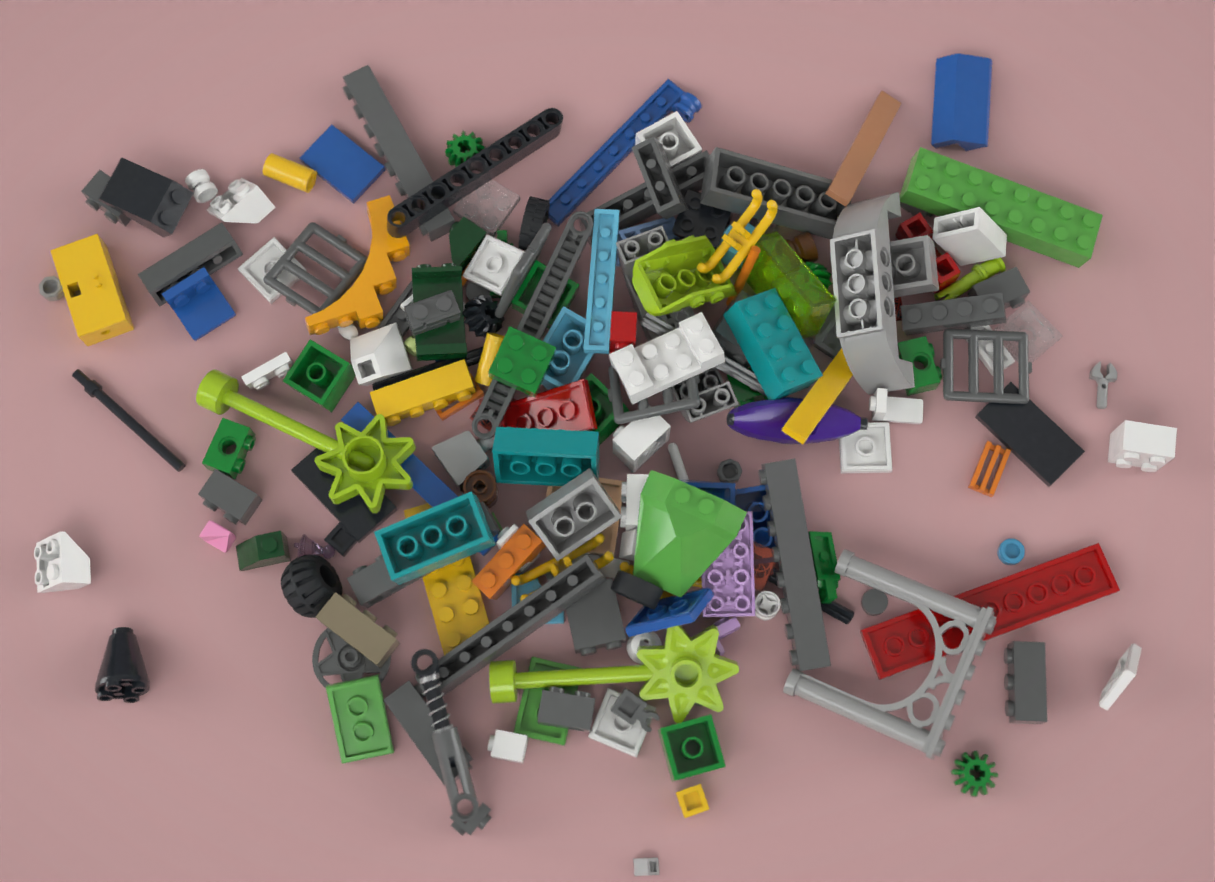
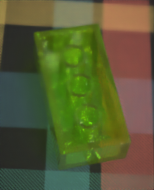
[739,231,836,339]

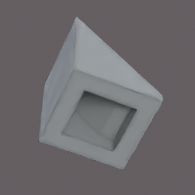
[634,858,659,876]

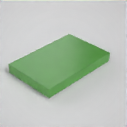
[513,657,581,746]
[326,675,395,764]

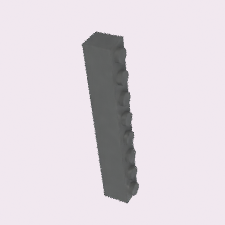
[342,65,455,242]
[758,459,831,671]
[415,554,607,696]

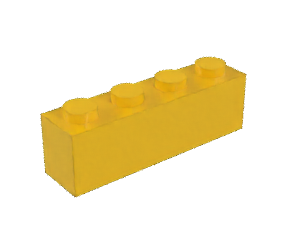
[369,359,476,426]

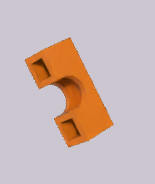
[471,524,546,600]

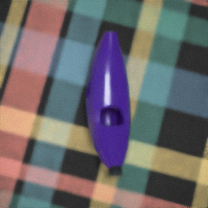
[726,397,868,444]

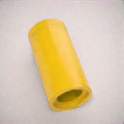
[263,153,317,193]
[474,332,505,386]

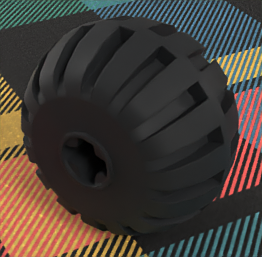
[281,555,343,618]

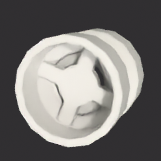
[185,169,218,203]
[755,591,781,621]

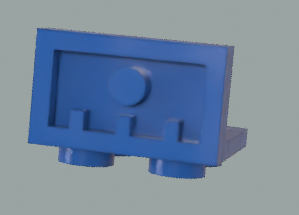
[162,267,236,341]

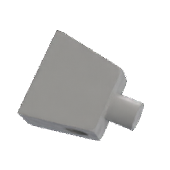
[432,431,494,491]

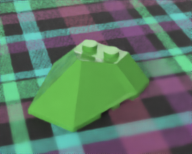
[633,470,747,598]

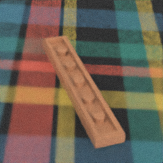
[825,91,901,207]

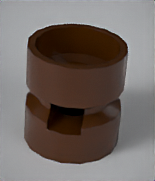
[774,232,819,273]
[463,470,499,508]

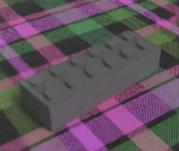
[700,147,851,239]

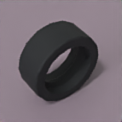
[610,570,663,609]

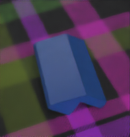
[931,53,992,151]

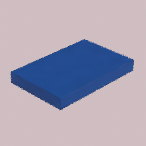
[300,125,386,204]
[625,588,714,637]

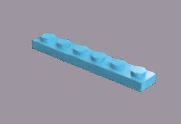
[584,209,620,354]

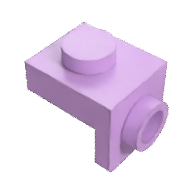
[714,617,740,656]

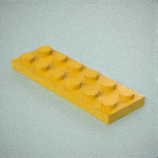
[403,503,489,655]

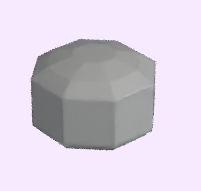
[39,276,64,302]

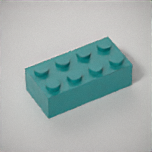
[723,288,823,400]
[492,427,600,486]
[374,491,496,585]

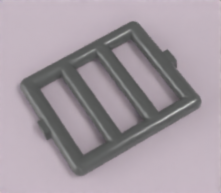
[263,222,368,314]
[495,223,552,318]
[940,329,1032,404]
[608,365,700,424]

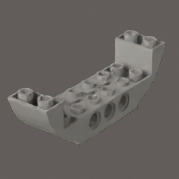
[830,192,915,395]
[616,226,739,423]

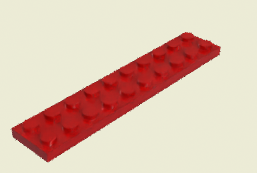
[860,543,1120,680]

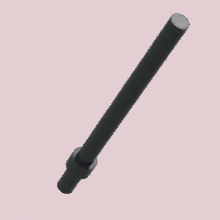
[72,369,185,472]

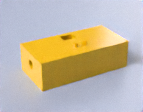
[50,234,135,346]

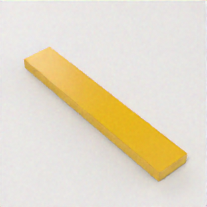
[781,348,853,445]

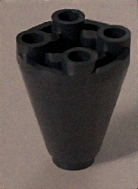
[95,627,150,703]

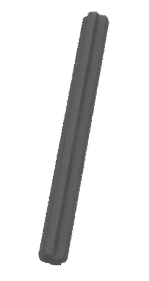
[641,312,767,397]

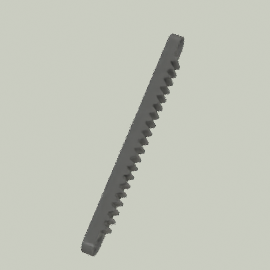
[472,211,593,440]

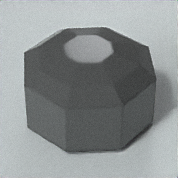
[717,459,742,483]

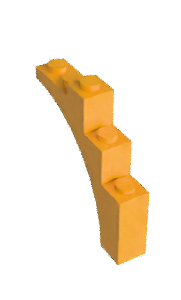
[305,195,410,335]

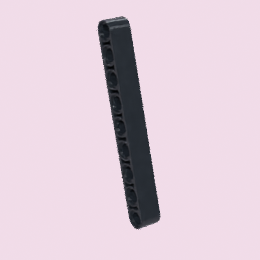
[387,108,563,238]

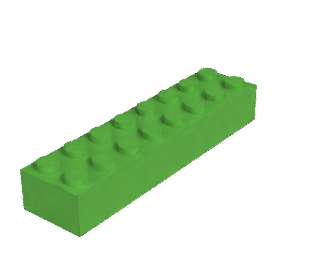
[900,147,1103,268]

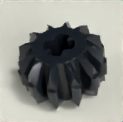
[462,295,505,338]

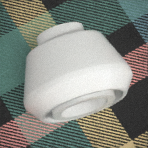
[627,631,662,665]

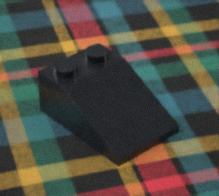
[98,158,194,238]

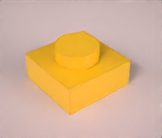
[675,784,710,819]

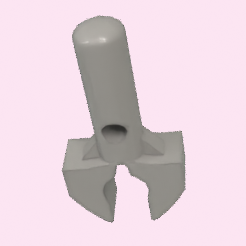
[1089,362,1117,409]

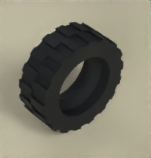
[518,196,550,250]

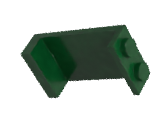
[412,263,467,361]

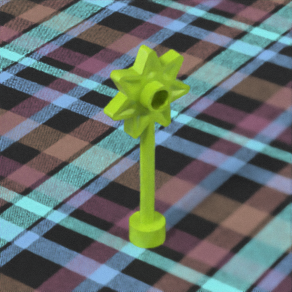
[196,369,416,513]
[489,625,739,723]

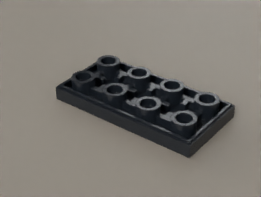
[975,382,1085,487]
[291,448,397,543]

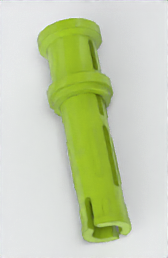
[934,258,1006,301]

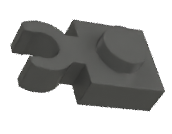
[610,687,660,732]

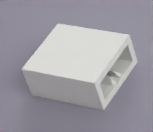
[933,207,1007,266]

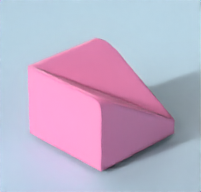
[199,520,236,553]

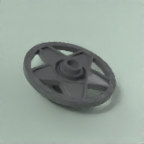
[312,628,391,688]

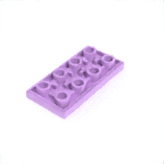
[702,511,755,617]

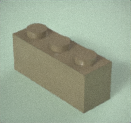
[316,592,400,668]

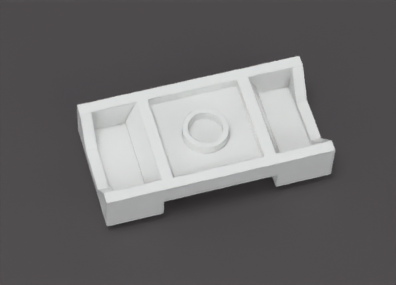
[609,312,725,405]

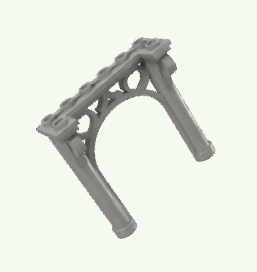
[783,549,997,760]

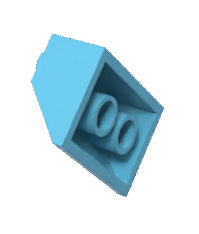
[542,306,595,390]

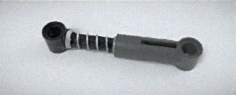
[411,649,479,821]

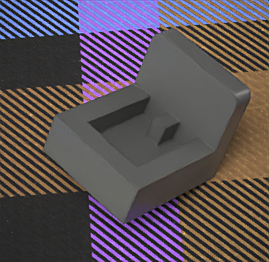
[450,803,492,836]

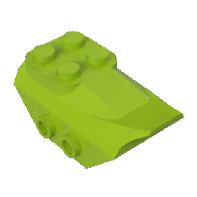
[632,235,738,316]

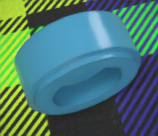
[997,539,1025,565]

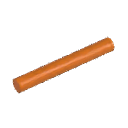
[726,246,761,306]

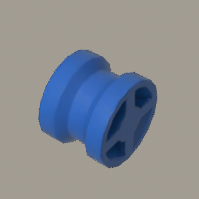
[672,92,702,123]

